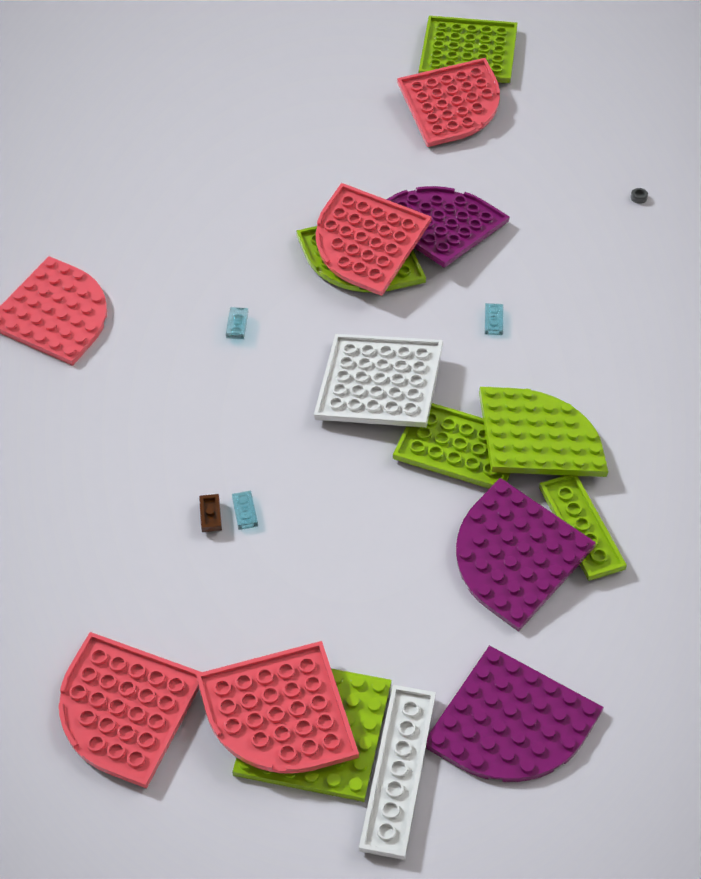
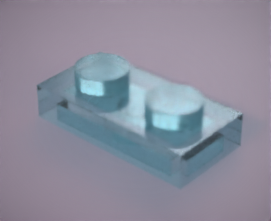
[484,303,503,335]
[226,307,248,339]
[232,491,258,530]

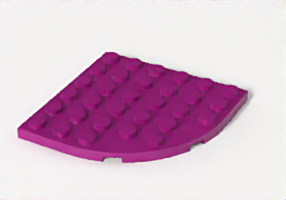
[386,186,510,268]
[456,478,596,632]
[426,645,604,782]

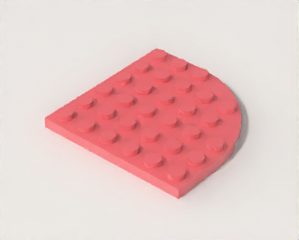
[397,58,500,147]
[316,183,432,296]
[0,256,107,366]
[59,632,201,789]
[196,641,359,774]

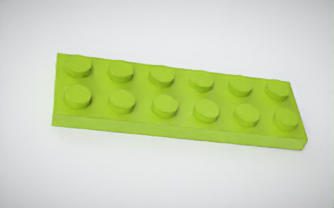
[539,475,627,581]

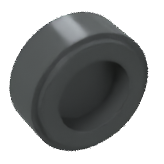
[631,188,648,204]

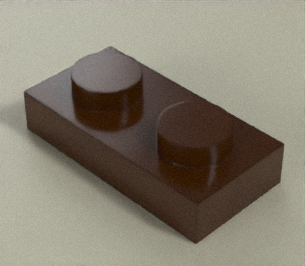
[199,494,222,532]

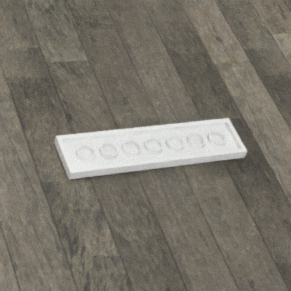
[359,685,436,860]

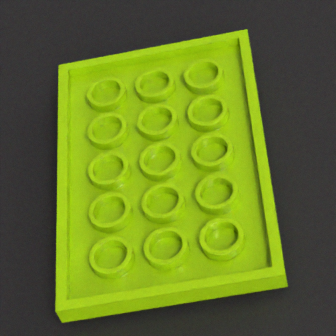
[393,403,511,489]

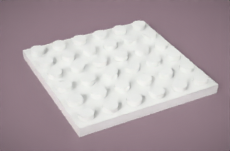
[314,334,443,428]

